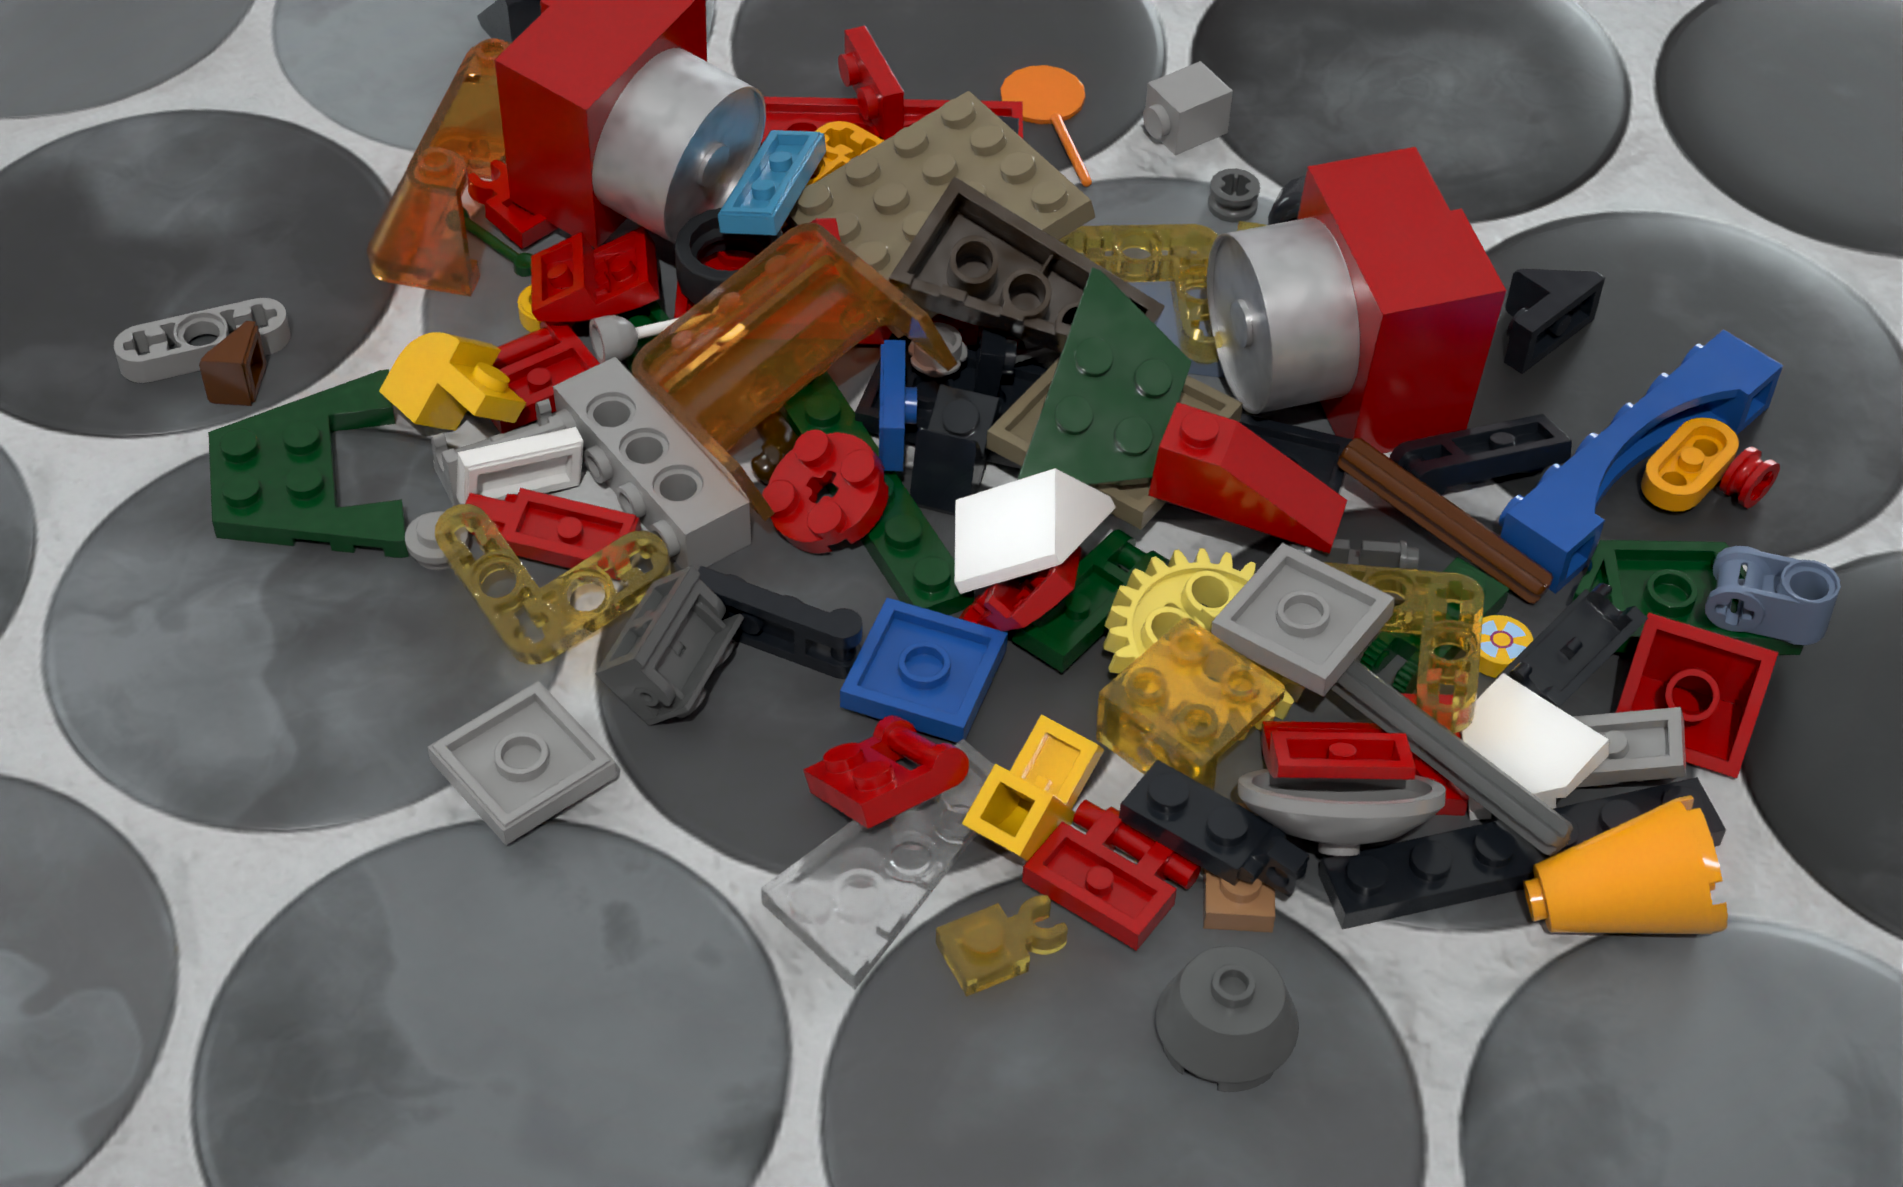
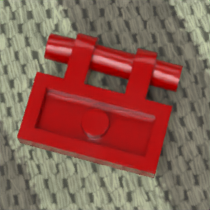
[1022,799,1201,951]

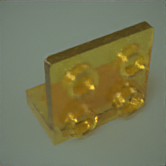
[1096,618,1285,791]

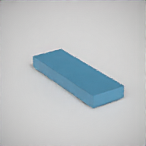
[718,130,826,235]

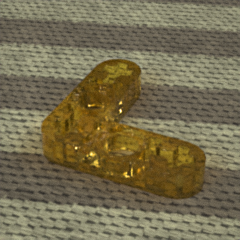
[1059,224,1223,364]
[435,504,671,664]
[1323,562,1484,734]

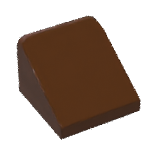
[199,321,267,406]

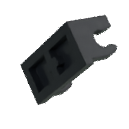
[1496,583,1648,708]

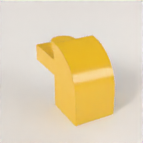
[379,332,526,431]
[962,714,1104,861]

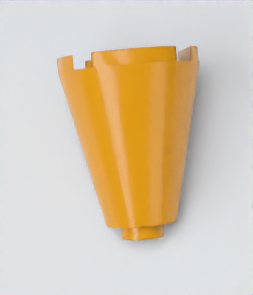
[1523,795,1728,934]

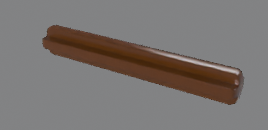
[1337,438,1554,604]

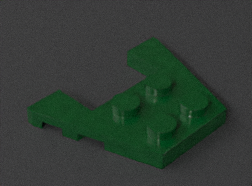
[208,369,409,558]

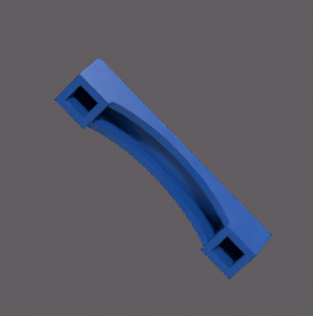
[1499,329,1783,594]

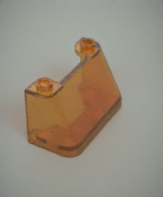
[367,38,512,297]

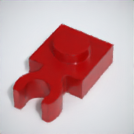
[468,159,558,249]

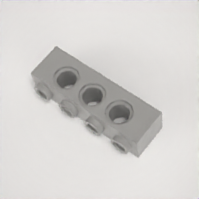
[552,357,751,571]

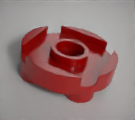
[761,429,889,554]

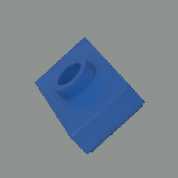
[879,340,917,471]

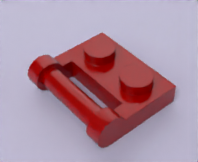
[490,321,600,434]
[803,715,969,829]

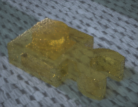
[936,895,1068,997]

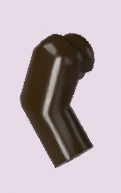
[751,407,799,484]

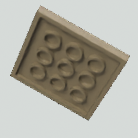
[785,91,1095,338]

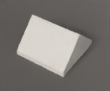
[954,468,1116,594]

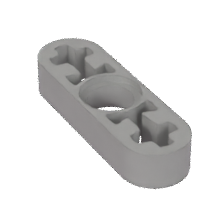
[114,298,291,383]

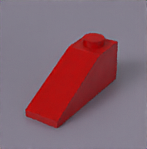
[1148,402,1348,554]

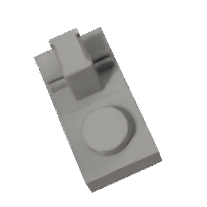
[1573,707,1687,787]

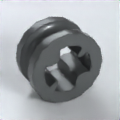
[1208,168,1260,222]

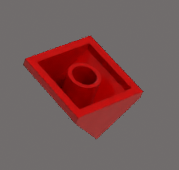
[1616,612,1779,778]

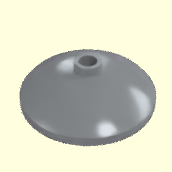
[1238,769,1446,856]

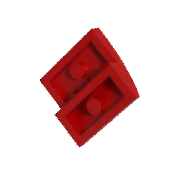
[531,226,660,322]
[1261,721,1416,780]

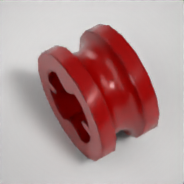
[1720,446,1780,509]

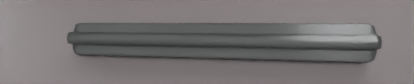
[1331,659,1573,856]

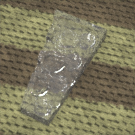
[761,739,994,990]

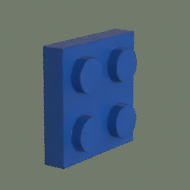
[840,598,1008,744]

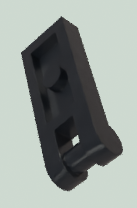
[1390,414,1572,495]
[698,566,863,679]

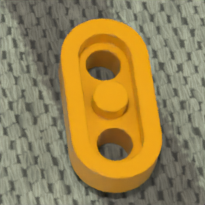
[1641,418,1739,511]

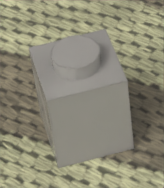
[1143,61,1233,155]

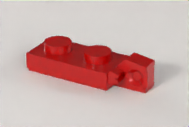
[461,488,641,581]

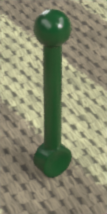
[447,206,532,277]

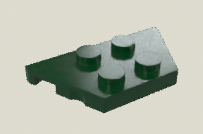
[1017,267,1192,488]
[1572,540,1804,655]

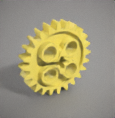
[1103,548,1305,742]

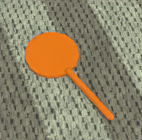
[1000,65,1092,187]

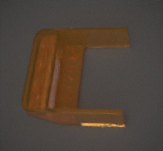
[632,223,958,521]

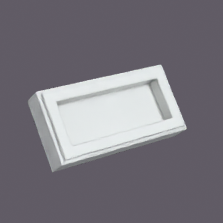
[456,427,584,509]

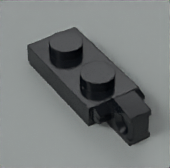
[1119,759,1309,897]

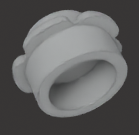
[908,322,967,377]

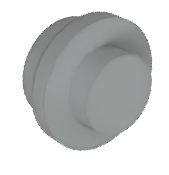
[405,511,469,570]

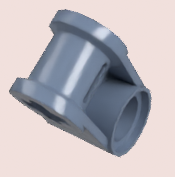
[1705,546,1841,645]

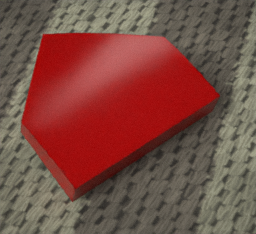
[959,546,1082,631]

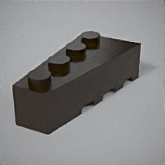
[887,176,1165,353]

